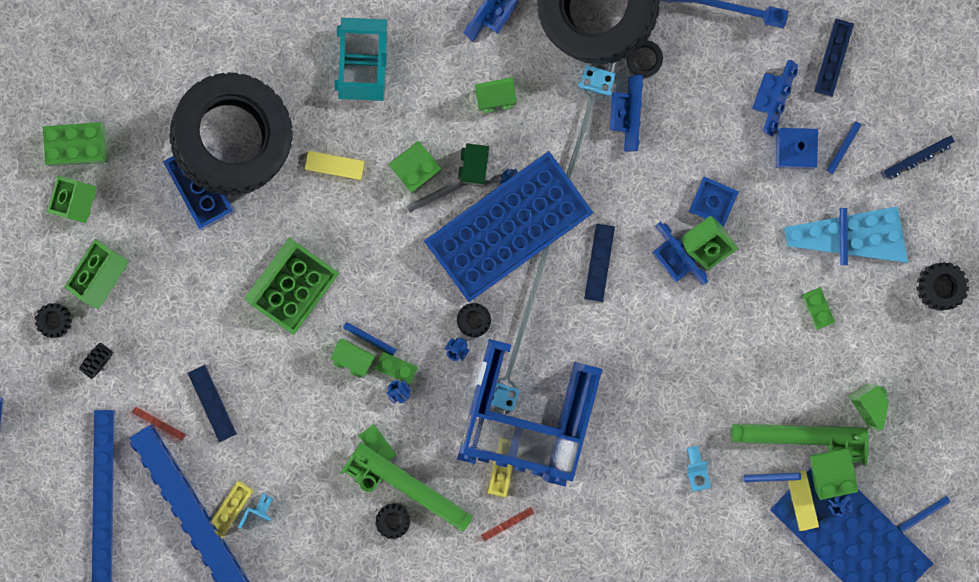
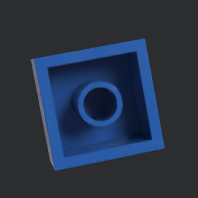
[776,128,818,169]

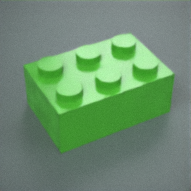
[43,122,107,167]

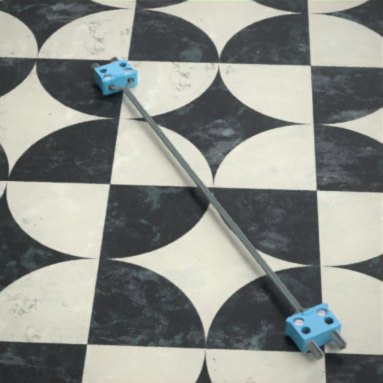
[489,62,617,416]

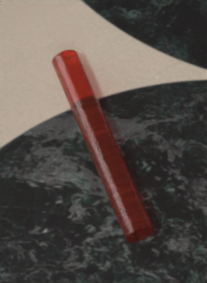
[132,407,186,441]
[481,507,535,542]

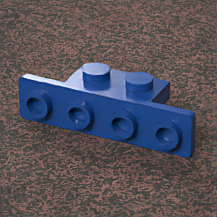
[464,0,519,41]
[752,60,798,136]
[609,75,643,152]
[652,221,709,286]

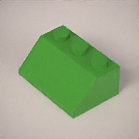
[64,239,129,310]
[848,384,889,431]

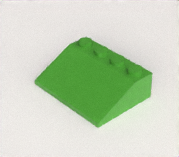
[244,237,339,335]

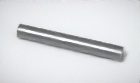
[407,181,461,212]

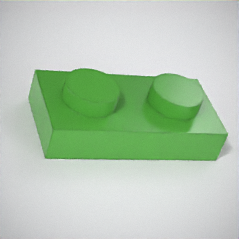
[802,287,835,330]
[376,352,418,385]
[358,424,396,460]

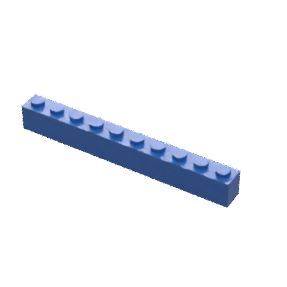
[130,424,250,582]

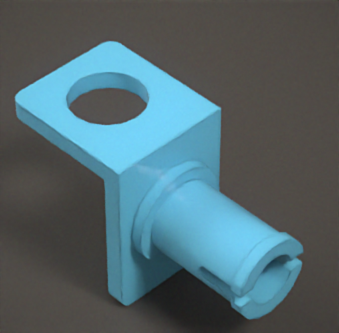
[687,446,711,492]
[238,493,273,530]

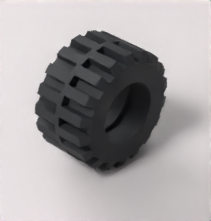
[916,262,969,311]

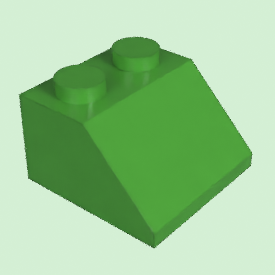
[475,77,517,114]
[388,141,442,194]
[47,176,97,223]
[680,216,738,271]
[331,338,376,378]
[810,448,858,500]

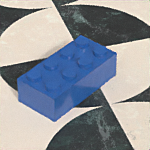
[163,156,236,231]

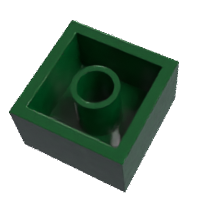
[458,143,489,187]

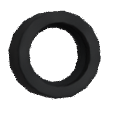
[626,40,663,78]

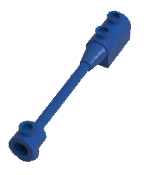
[660,0,789,29]

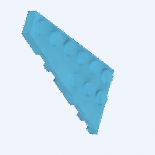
[784,206,908,263]

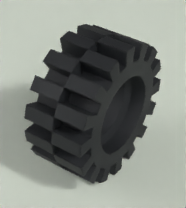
[35,303,72,338]
[457,303,491,337]
[79,342,113,379]
[375,504,410,539]

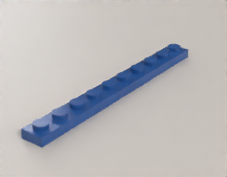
[92,410,115,582]

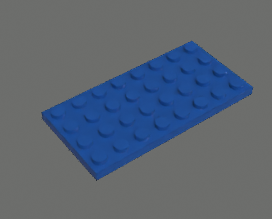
[424,150,594,302]
[769,467,934,582]

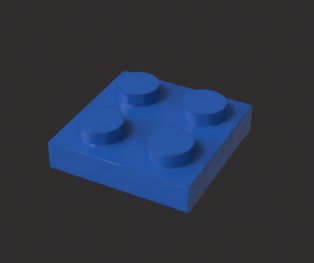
[688,177,739,227]

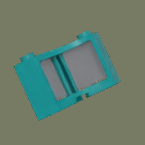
[334,17,387,101]

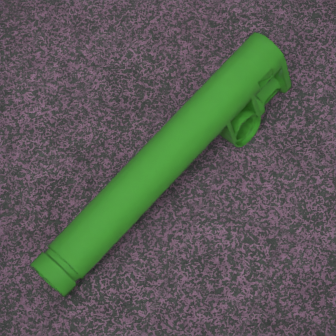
[731,424,868,466]
[340,442,473,532]

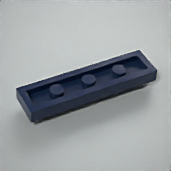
[813,18,854,98]
[880,135,955,180]
[584,223,615,302]
[188,365,237,442]

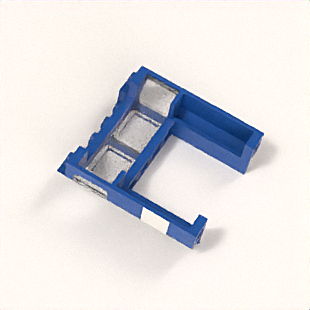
[457,339,603,487]

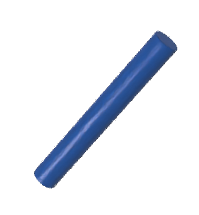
[826,121,862,174]
[840,208,848,266]
[343,322,397,356]
[744,472,801,482]
[898,496,951,533]

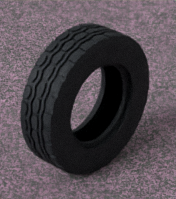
[537,0,660,65]
[169,72,293,196]

